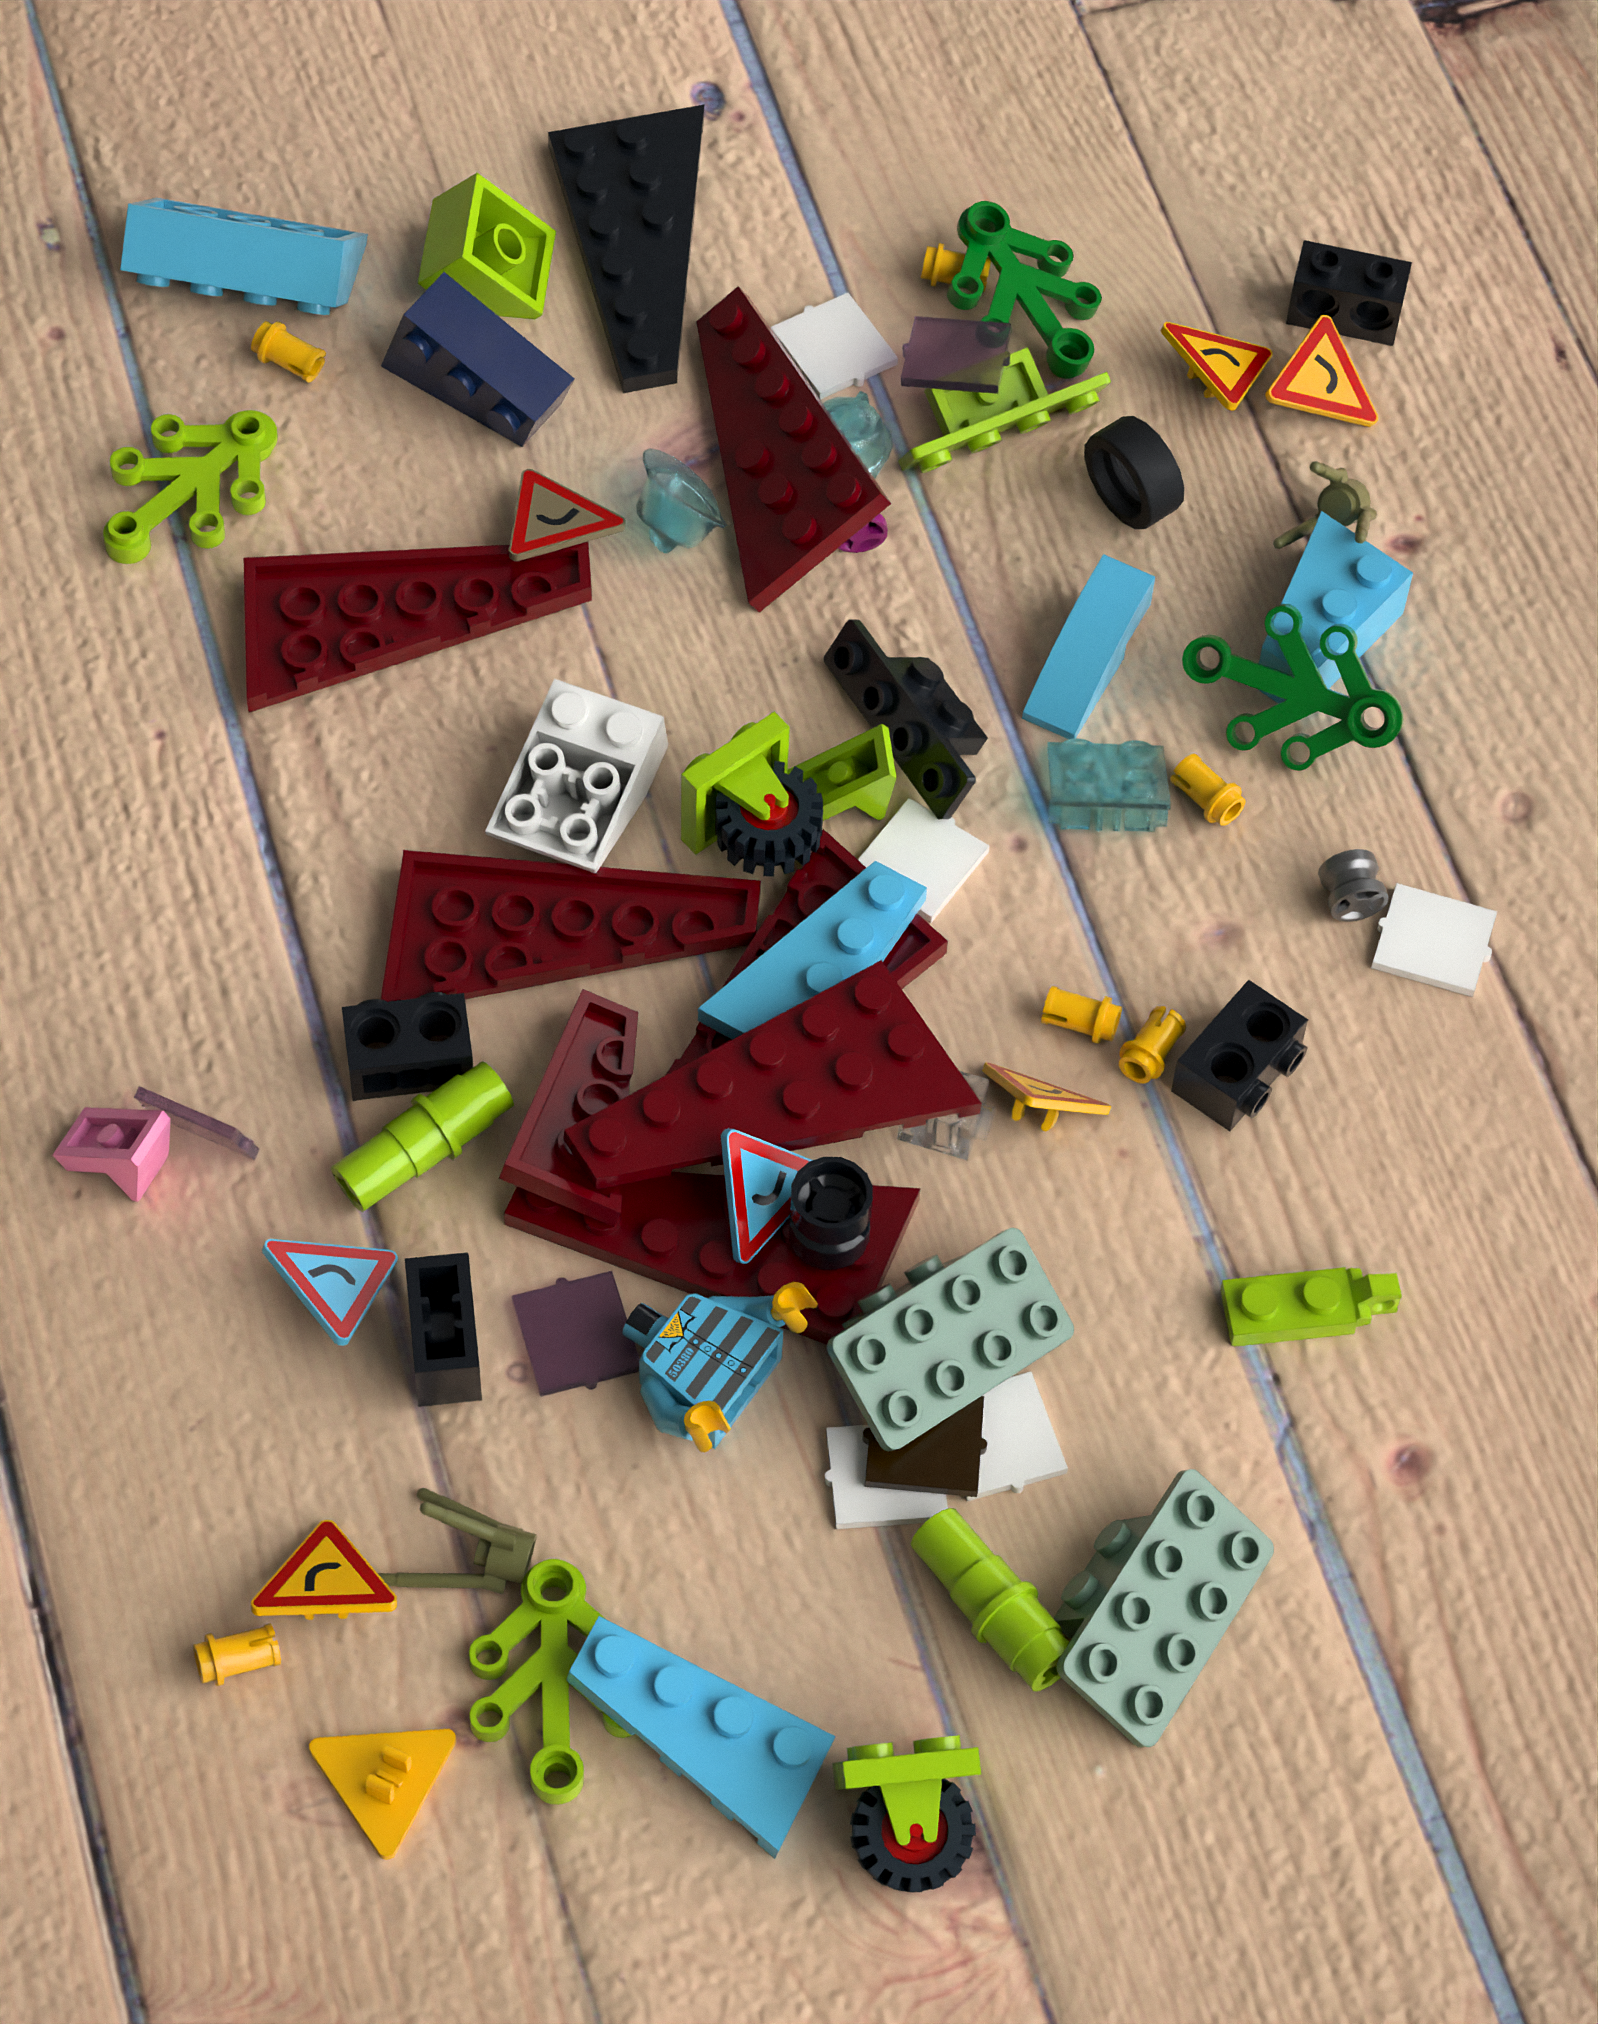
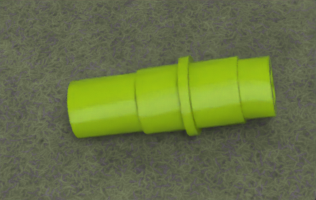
[331,1061,514,1213]
[911,1508,1070,1692]

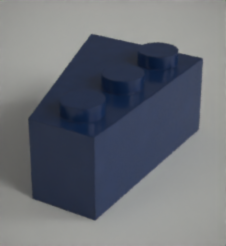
[381,272,575,447]

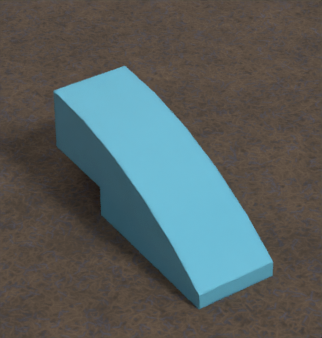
[1022,554,1155,742]

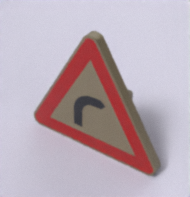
[509,469,626,561]

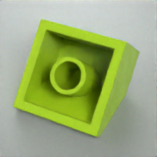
[417,173,556,320]

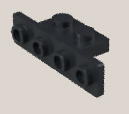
[824,619,988,819]

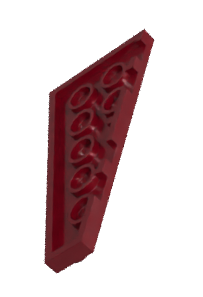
[504,1172,921,1345]

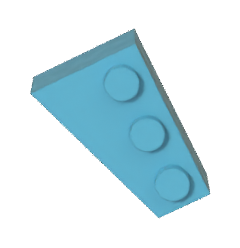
[1259,511,1413,704]

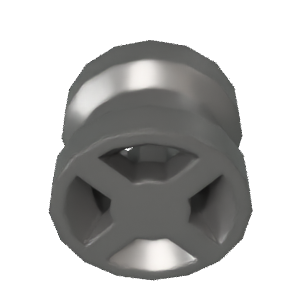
[1318,849,1389,922]

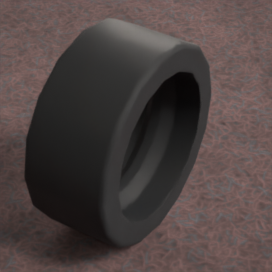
[1084,416,1185,529]

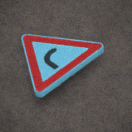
[721,1128,813,1264]
[262,1239,398,1346]

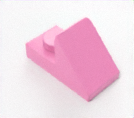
[52,1107,170,1202]

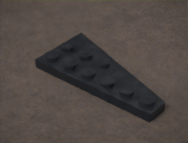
[548,104,705,393]

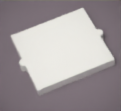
[770,293,898,400]
[858,798,990,923]
[1371,883,1497,997]
[965,1372,1068,1502]
[825,1425,948,1529]

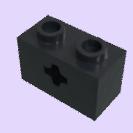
[405,1252,482,1407]

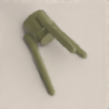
[1273,461,1377,549]
[378,1488,537,1594]

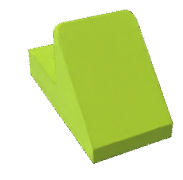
[788,724,896,821]

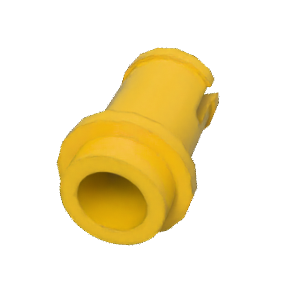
[921,243,991,292]
[251,321,326,383]
[1170,754,1246,826]
[1041,986,1122,1044]
[1119,1006,1187,1084]
[193,1623,281,1686]

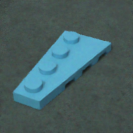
[698,861,927,1040]
[567,1616,836,1859]

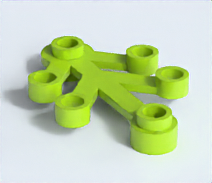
[103,410,278,564]
[469,1559,632,1805]

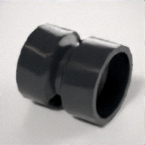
[789,1157,873,1270]

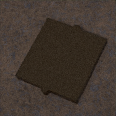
[862,1396,987,1497]

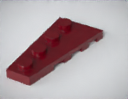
[498,989,639,1227]

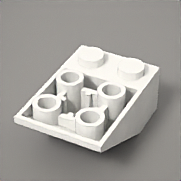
[485,679,668,873]

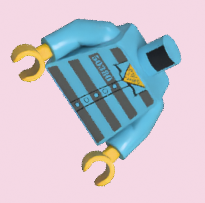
[622,1282,818,1453]

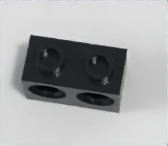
[1286,240,1412,346]
[1171,980,1308,1131]
[342,992,473,1101]

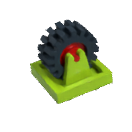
[681,711,823,877]
[832,1735,981,1892]

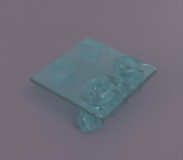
[1047,739,1171,832]

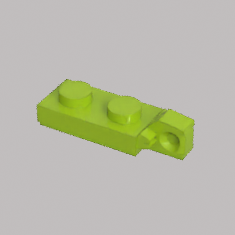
[1220,1267,1402,1347]

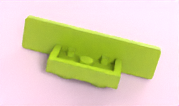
[898,347,1111,473]

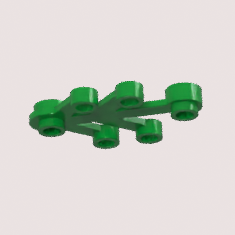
[947,201,1102,379]
[1182,604,1403,771]

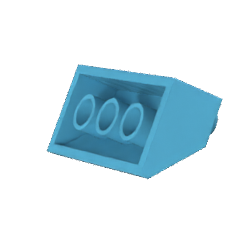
[120,197,368,315]

